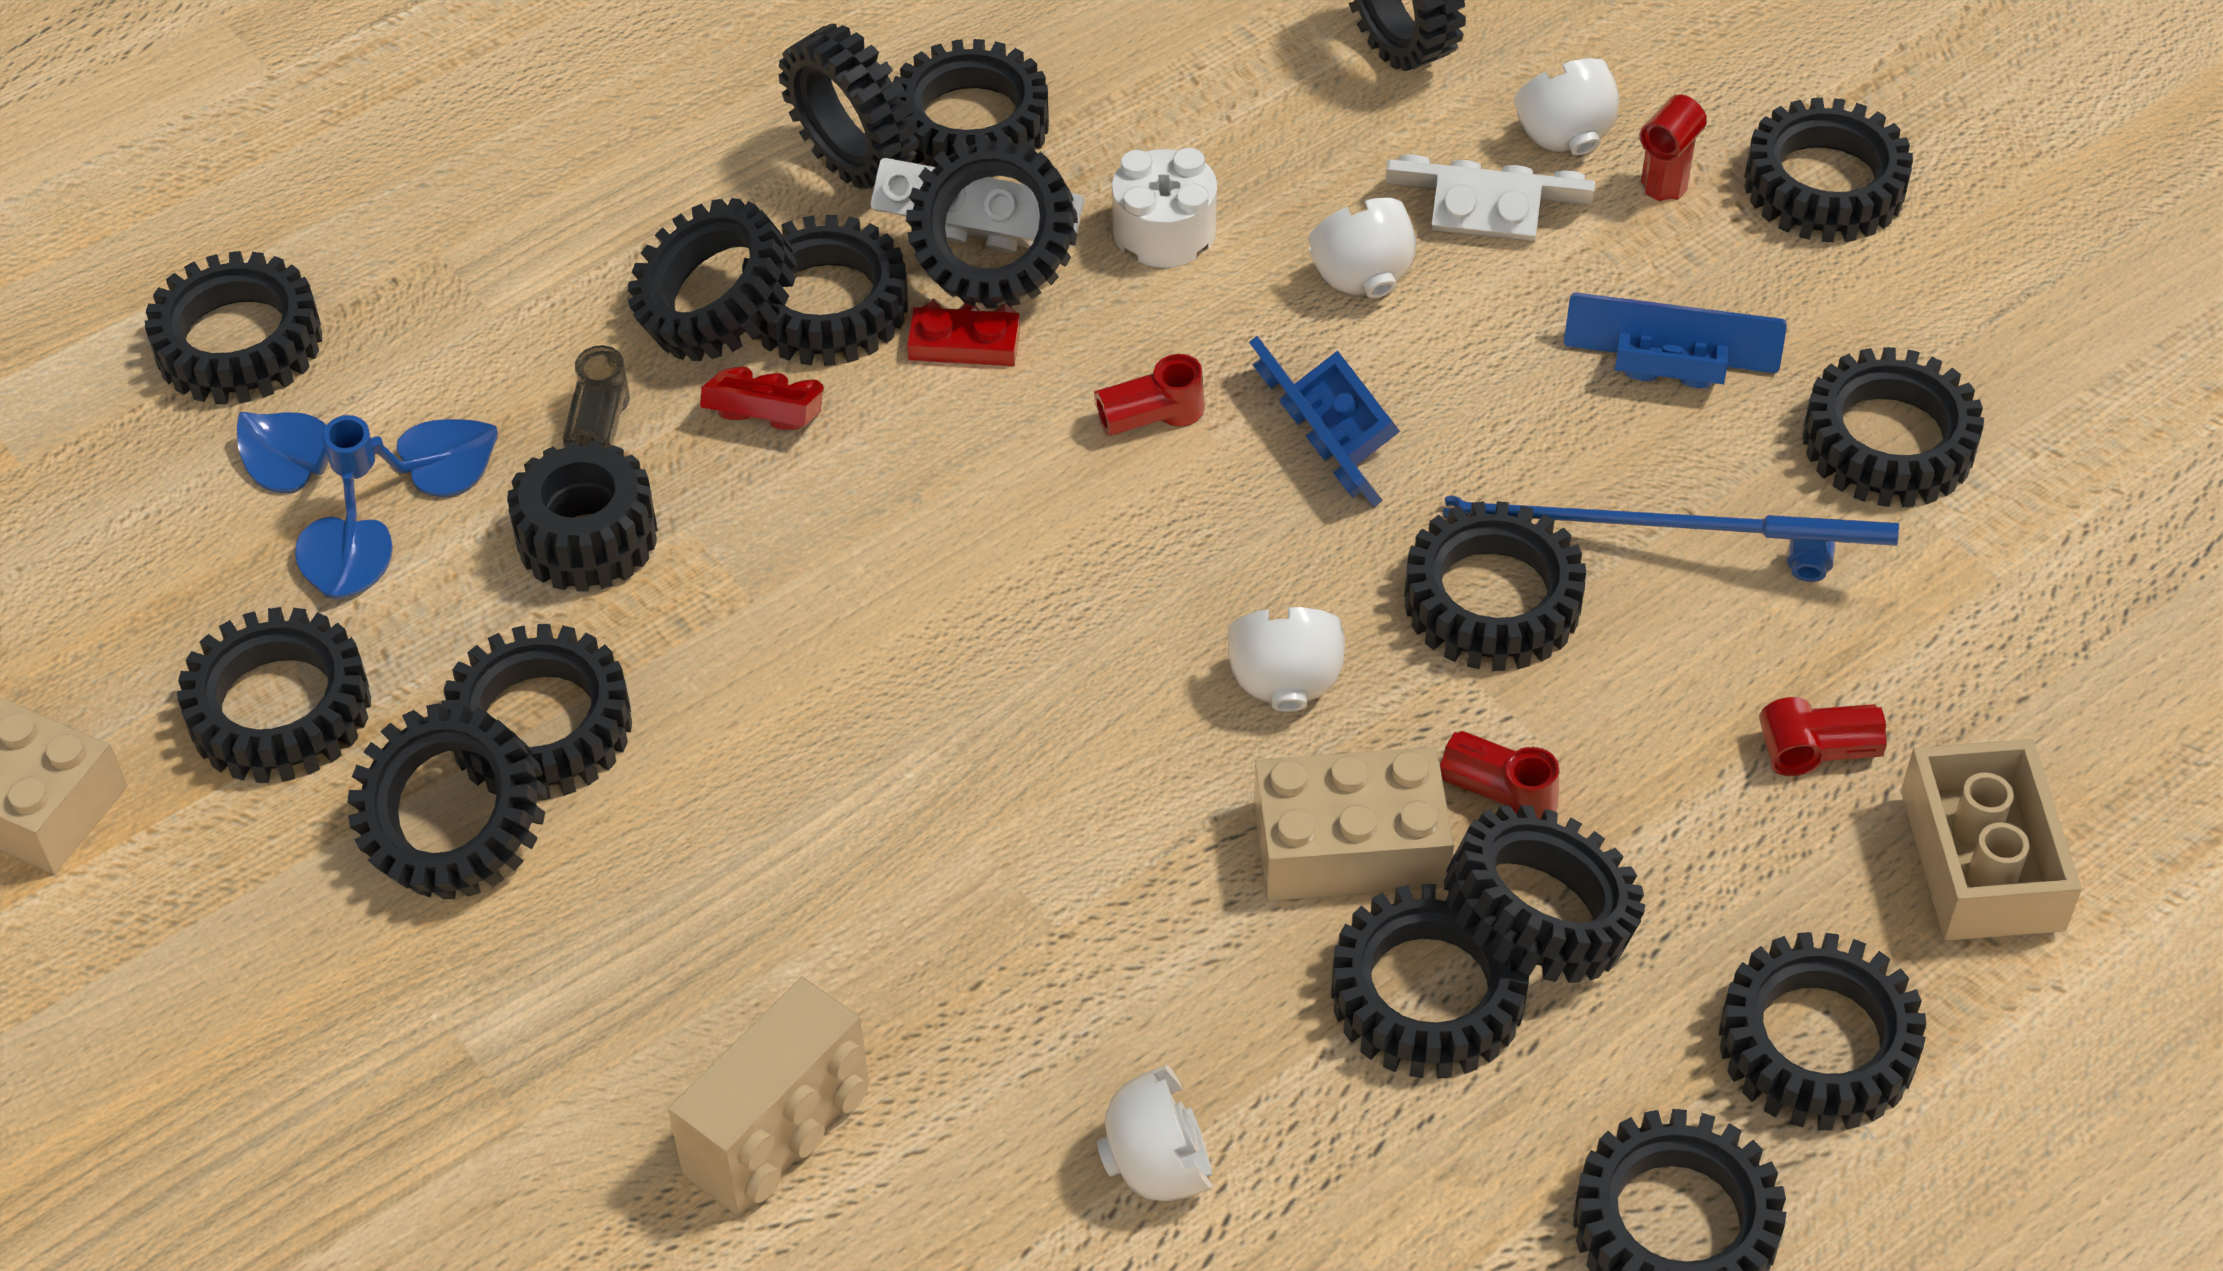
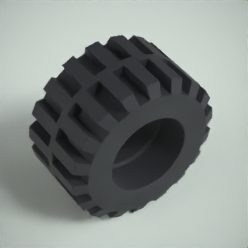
[507,441,658,592]

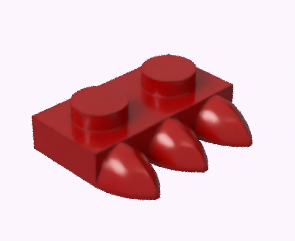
[907,298,1020,366]
[700,366,824,430]

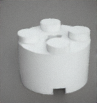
[1112,148,1217,268]

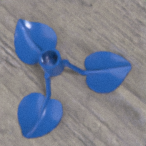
[237,412,498,599]

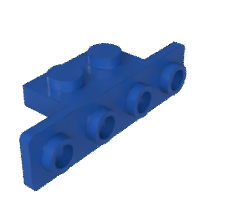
[1564,292,1787,388]
[1249,336,1400,507]

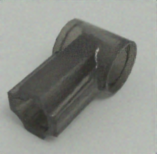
[563,345,630,448]

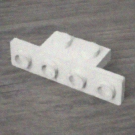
[1386,154,1595,241]
[871,158,1084,253]

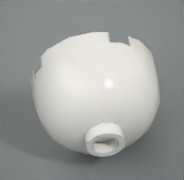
[1514,58,1620,155]
[1308,198,1417,298]
[1228,607,1345,712]
[1097,1065,1213,1202]

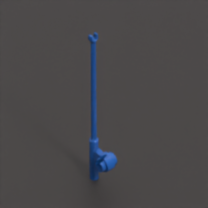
[1443,495,1900,582]

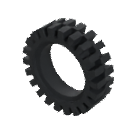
[1348,0,1466,71]
[778,24,919,189]
[892,39,1049,178]
[1744,97,1913,242]
[906,135,1078,308]
[627,198,797,361]
[740,215,909,366]
[144,251,322,404]
[1802,347,1984,508]
[1404,501,1586,671]
[177,607,371,783]
[441,624,632,801]
[347,703,547,899]
[1444,805,1645,983]
[1331,884,1530,1079]
[1719,932,1927,1131]
[1573,1109,1787,1271]

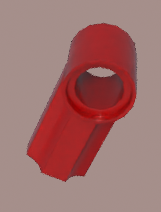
[1639,94,1707,201]
[1094,353,1205,436]
[1759,697,1887,776]
[1440,730,1560,819]

